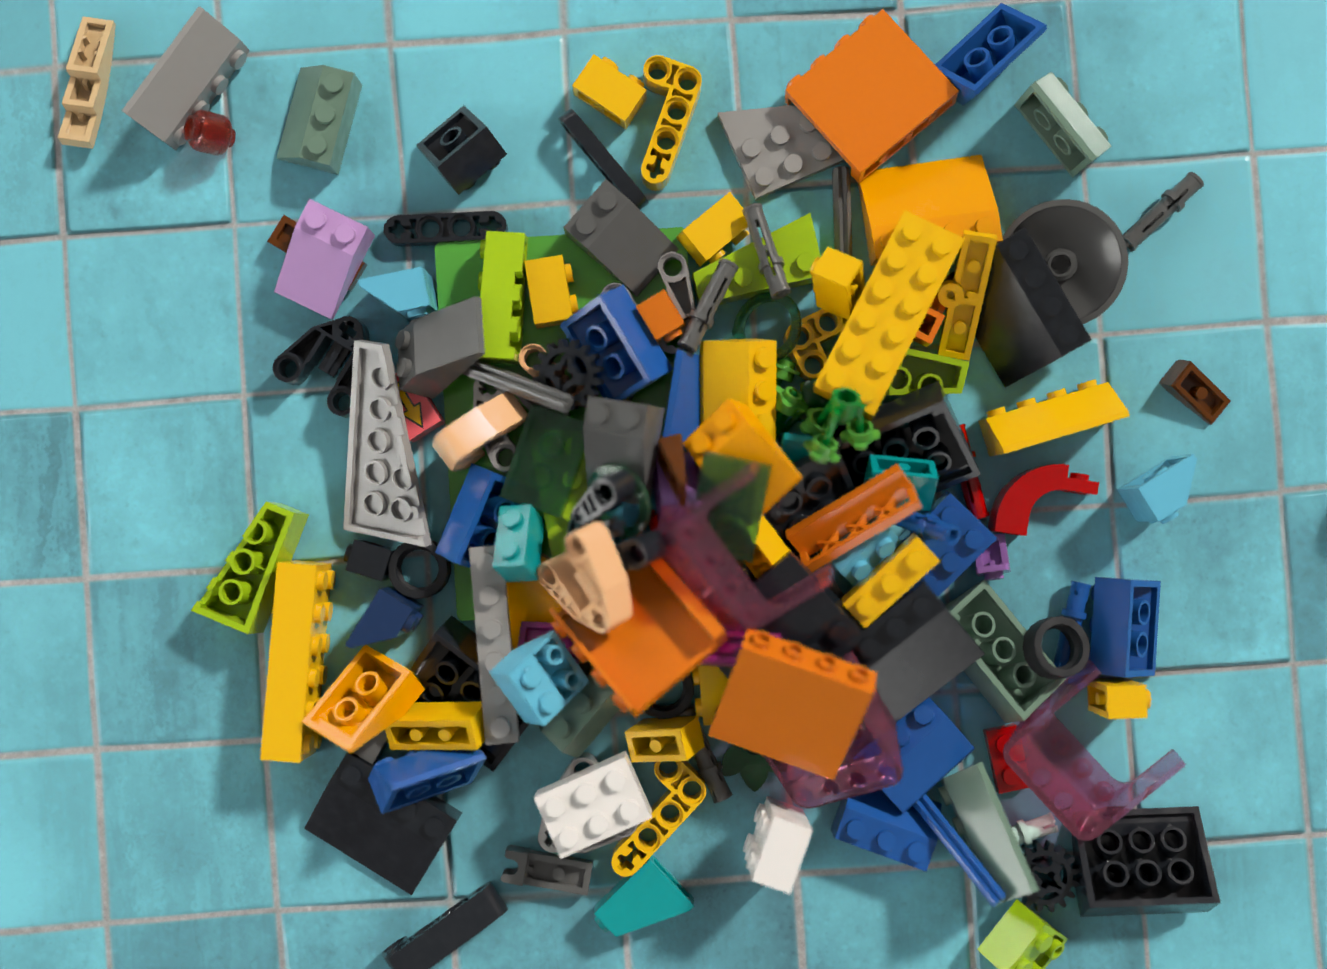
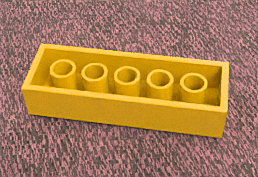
[813,210,965,421]
[260,560,336,763]

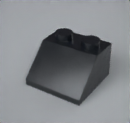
[416,105,507,195]

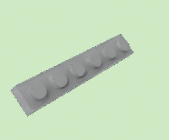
[469,545,520,745]

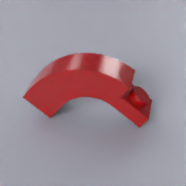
[988,464,1099,536]

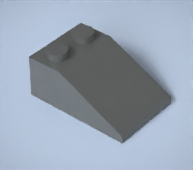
[563,179,679,297]
[395,296,485,399]
[583,396,665,506]

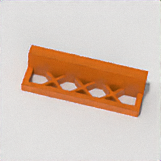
[785,464,922,572]

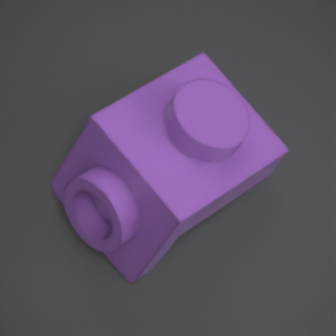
[975,533,1011,581]

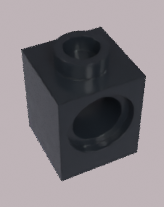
[344,539,395,581]

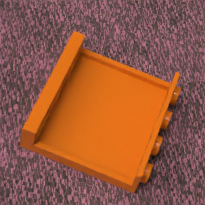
[785,9,959,184]
[548,559,729,718]
[708,627,877,780]

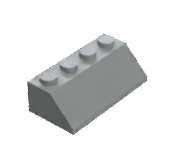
[122,6,250,150]

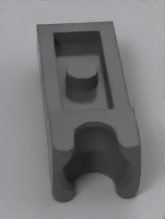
[501,845,593,895]

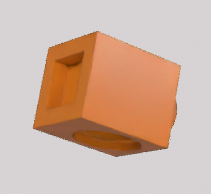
[636,289,686,343]

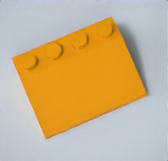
[858,154,1003,266]

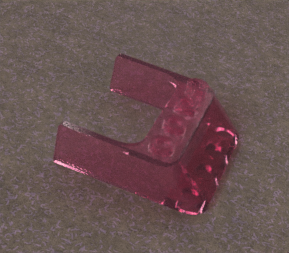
[655,461,834,632]
[763,652,903,809]
[1003,660,1186,841]

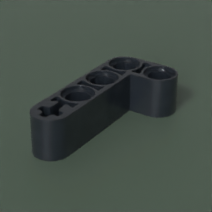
[382,881,508,969]

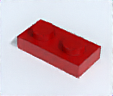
[983,723,1030,794]

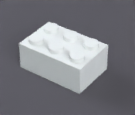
[534,751,652,859]
[743,796,813,894]

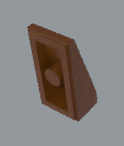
[1159,360,1231,425]
[657,433,687,507]

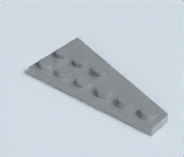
[717,105,845,201]
[343,340,432,547]

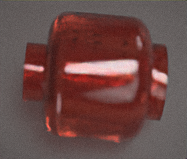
[184,109,236,156]

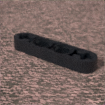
[558,108,649,210]
[384,211,508,247]

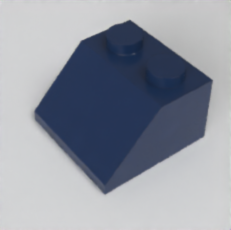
[345,586,424,648]

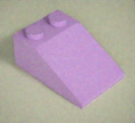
[274,199,375,320]

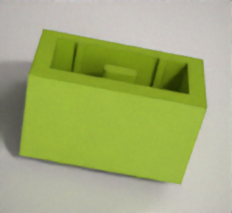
[977,899,1068,969]

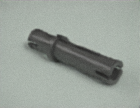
[1123,172,1204,252]
[742,203,791,299]
[677,258,739,353]
[676,707,733,803]

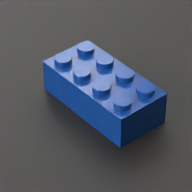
[898,490,998,597]

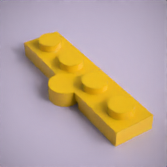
[938,230,997,361]

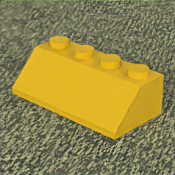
[700,338,776,471]
[978,379,1130,457]

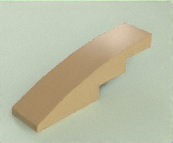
[57,16,116,149]

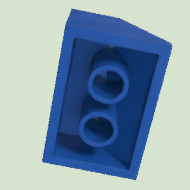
[935,3,1047,106]
[560,285,674,401]
[663,350,701,452]
[435,463,540,568]
[1088,577,1161,678]
[854,697,975,814]
[368,749,486,814]
[830,770,942,872]

